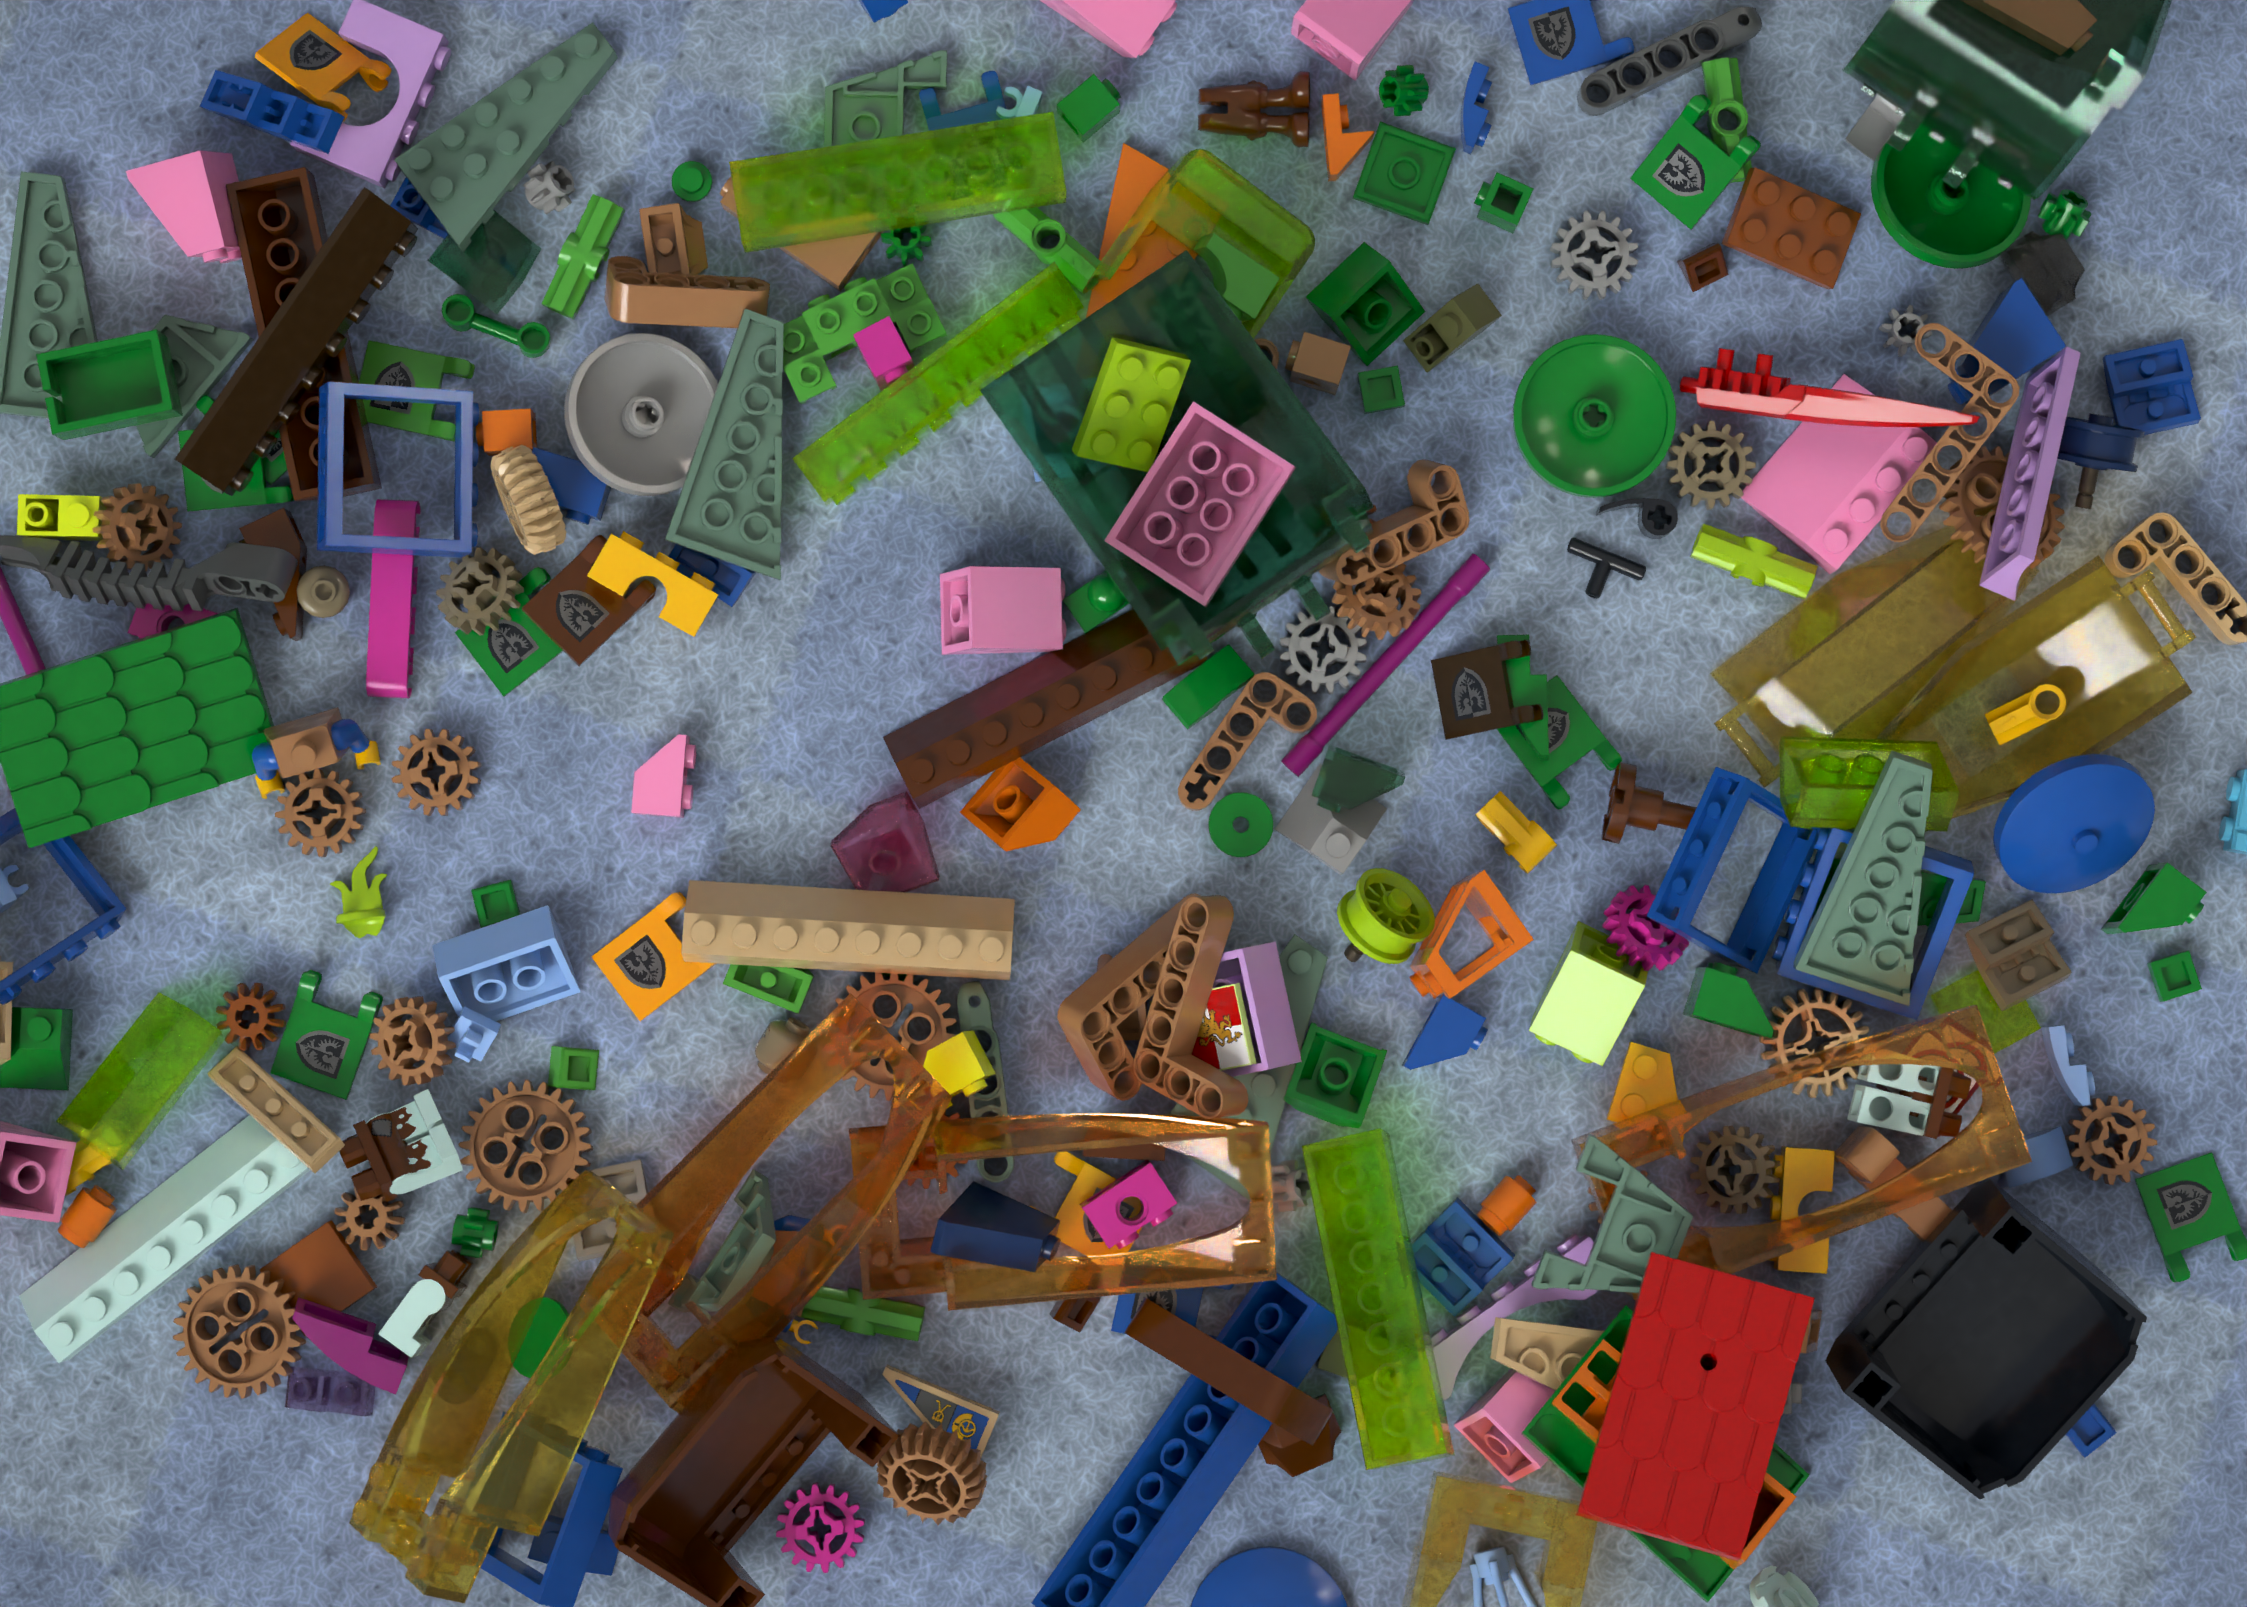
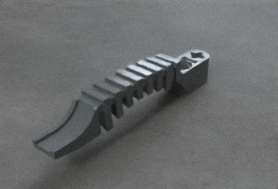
[0,535,298,611]

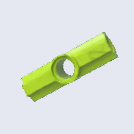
[1690,524,1818,599]

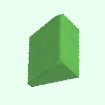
[548,1046,599,1090]

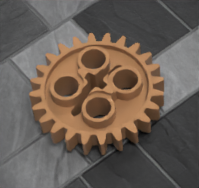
[1939,446,2065,571]
[825,973,957,1101]
[459,1080,593,1213]
[173,1264,306,1398]

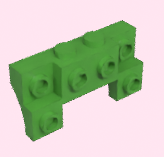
[783,263,947,404]

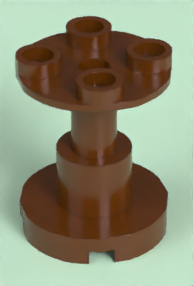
[1601,762,1697,844]

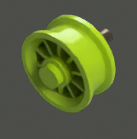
[1337,868,1435,964]

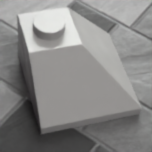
[1275,763,1387,875]

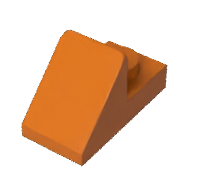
[1321,93,1374,182]

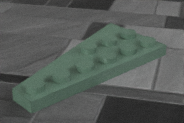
[394,22,618,252]
[1155,934,1328,1204]

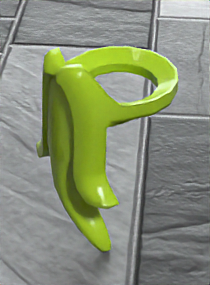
[330,846,388,938]

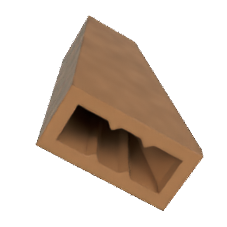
[1961,0,2097,56]
[720,169,887,292]

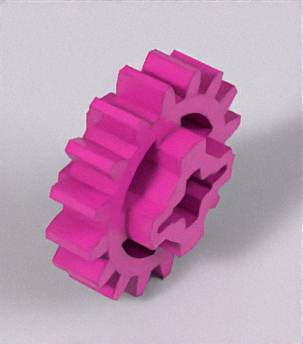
[1602,885,1690,971]
[776,1482,865,1573]

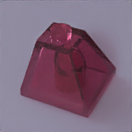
[830,791,940,893]

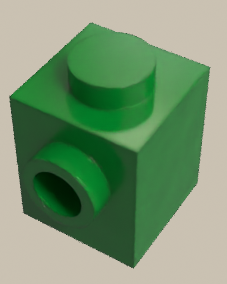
[1057,74,1121,143]
[1474,172,1534,234]

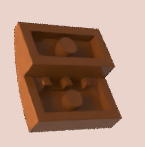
[260,1220,377,1337]

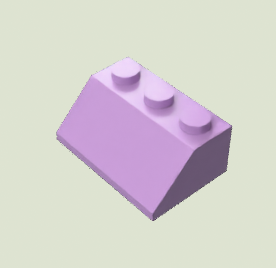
[1212,941,1302,1077]

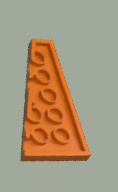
[1073,143,1228,380]

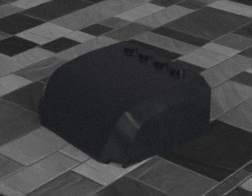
[1825,1179,2147,1500]

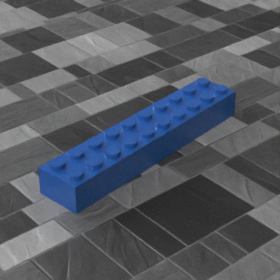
[1031,1266,1344,1607]

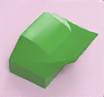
[723,964,814,1014]

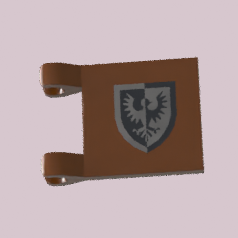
[522,535,656,667]

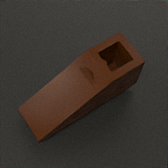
[239,508,307,641]

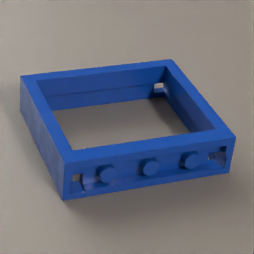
[317,382,479,558]
[1647,767,1825,974]
[0,808,126,1005]
[1771,815,1975,1020]
[453,1410,623,1607]

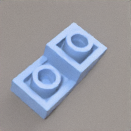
[2041,1025,2095,1106]

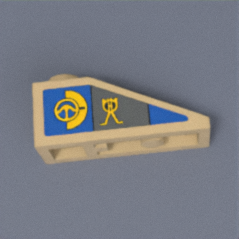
[882,1365,1000,1457]

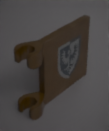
[1431,640,1543,740]

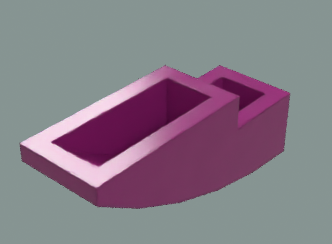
[292,1297,409,1395]

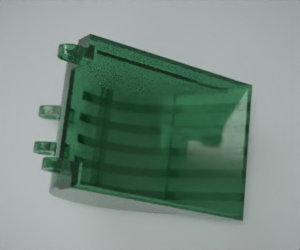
[1842,0,2172,200]
[980,250,1374,666]

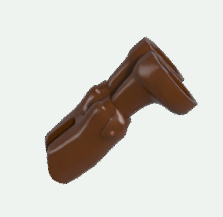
[1198,71,1310,148]

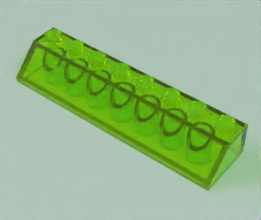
[792,262,1084,506]
[1302,1128,1455,1470]

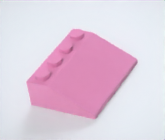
[1741,374,1943,574]
[1104,401,1296,607]

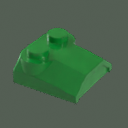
[1283,1022,1387,1128]

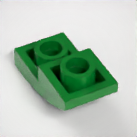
[1162,644,1255,730]

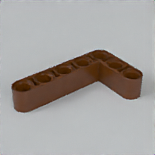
[1124,1298,1334,1446]

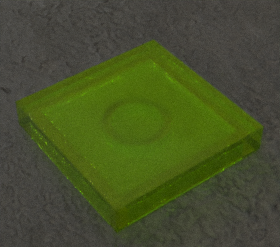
[1929,969,2041,1063]

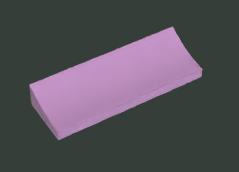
[1979,346,2081,601]

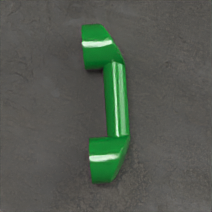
[442,294,551,358]

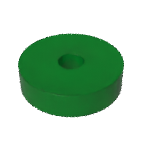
[1208,792,1273,858]

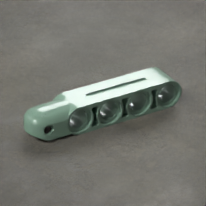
[957,981,1015,1182]

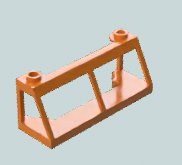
[1409,870,1534,999]

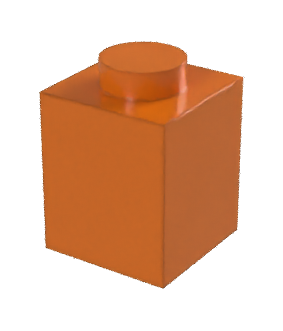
[476,408,537,456]

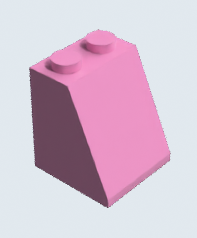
[1040,0,1177,58]
[1291,0,1413,81]
[126,150,242,263]
[940,566,1067,655]
[0,1121,76,1223]
[1454,1369,1555,1483]

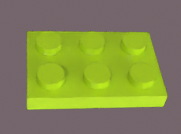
[1072,337,1191,472]

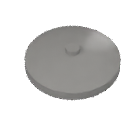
[564,333,718,496]

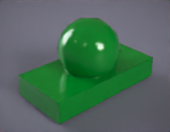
[1063,556,1152,634]

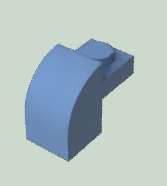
[1969,1126,2073,1188]

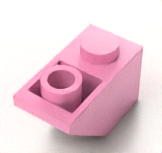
[631,734,696,818]

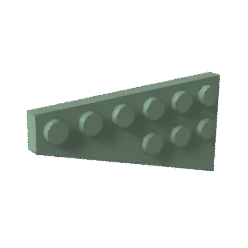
[0,172,98,419]
[664,309,784,580]
[1794,750,1933,1006]

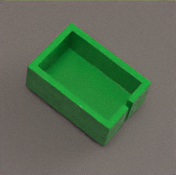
[36,329,183,440]

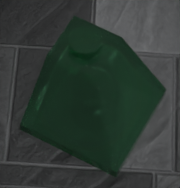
[427,210,541,314]
[1311,744,1405,813]

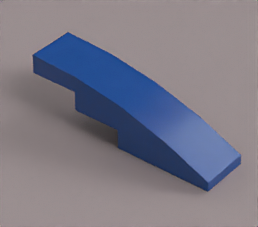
[200,70,344,154]

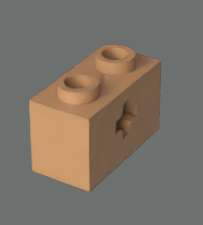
[1285,332,1351,395]

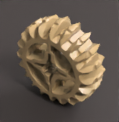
[490,445,567,555]
[1759,988,1871,1098]

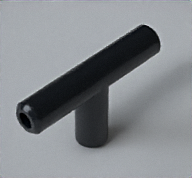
[1567,537,1646,599]

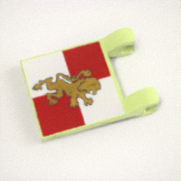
[1149,983,1257,1070]

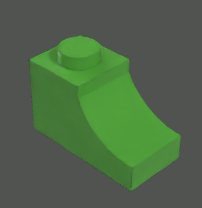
[1193,233,1279,323]

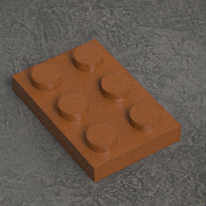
[1721,167,1861,289]

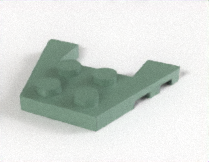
[823,50,948,209]
[1531,1134,1693,1293]
[668,1169,776,1312]

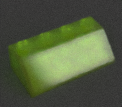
[1779,736,1960,832]
[56,992,224,1170]

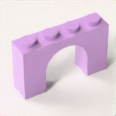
[290,0,451,189]

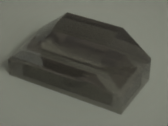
[1998,231,2085,317]

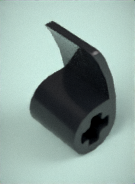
[1596,498,1678,539]

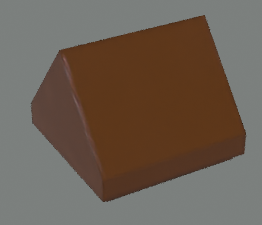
[1677,243,1729,292]
[1050,1279,1101,1333]

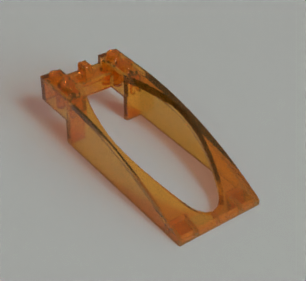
[577,993,953,1414]
[1571,1005,2032,1300]
[849,1114,1277,1311]

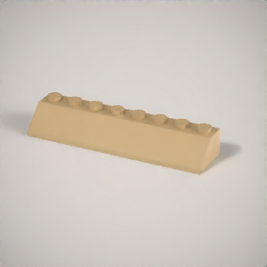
[681,880,1015,980]

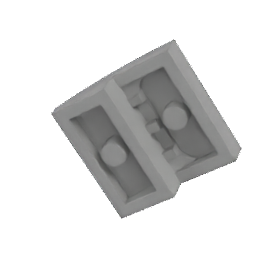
[564,1159,659,1262]

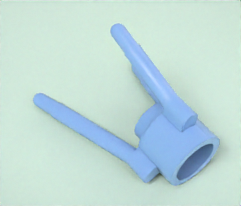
[1469,1546,1537,1607]

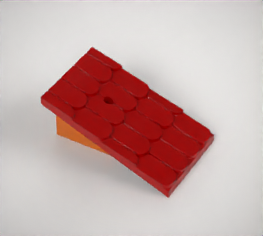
[1576,1252,1815,1561]

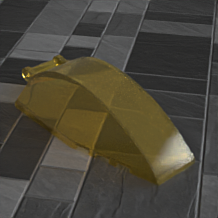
[1710,510,2039,801]
[1843,555,2196,829]

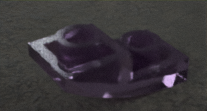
[285,1366,375,1417]

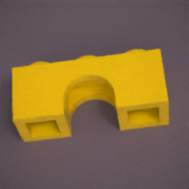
[587,531,719,637]
[1767,1146,1835,1274]

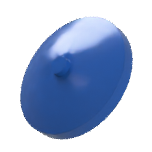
[1993,754,2155,894]
[1190,1546,1347,1607]

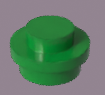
[672,161,712,202]

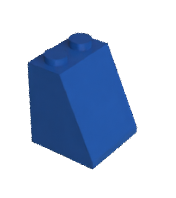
[1948,278,2066,405]

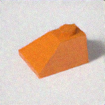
[960,757,1081,851]

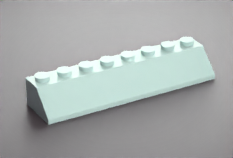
[19,1115,311,1363]

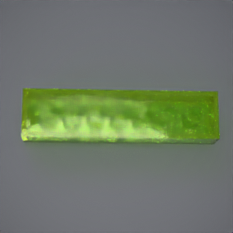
[729,112,1066,253]

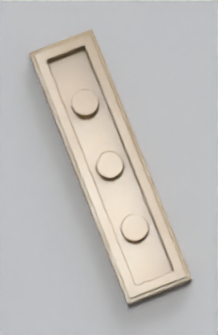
[207,1046,345,1174]

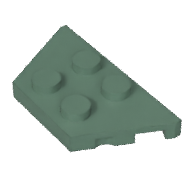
[136,315,254,458]

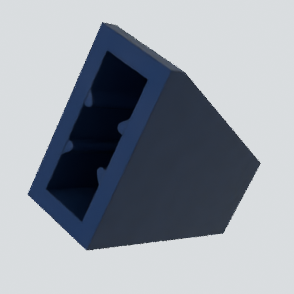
[930,1181,1061,1272]

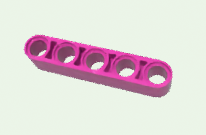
[366,499,421,698]

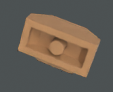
[639,203,708,275]

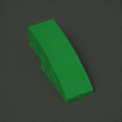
[1497,634,1549,761]

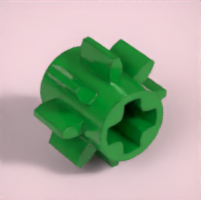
[1379,65,1429,116]
[2038,189,2091,240]
[881,213,932,267]
[452,1207,499,1258]

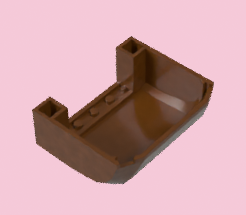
[608,1336,899,1607]

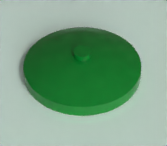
[1871,113,2031,269]
[1512,334,1676,498]

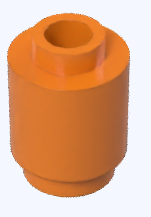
[1476,1175,1537,1236]
[57,1185,117,1248]

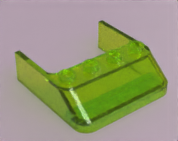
[1091,149,1315,371]

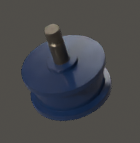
[2057,413,2145,509]

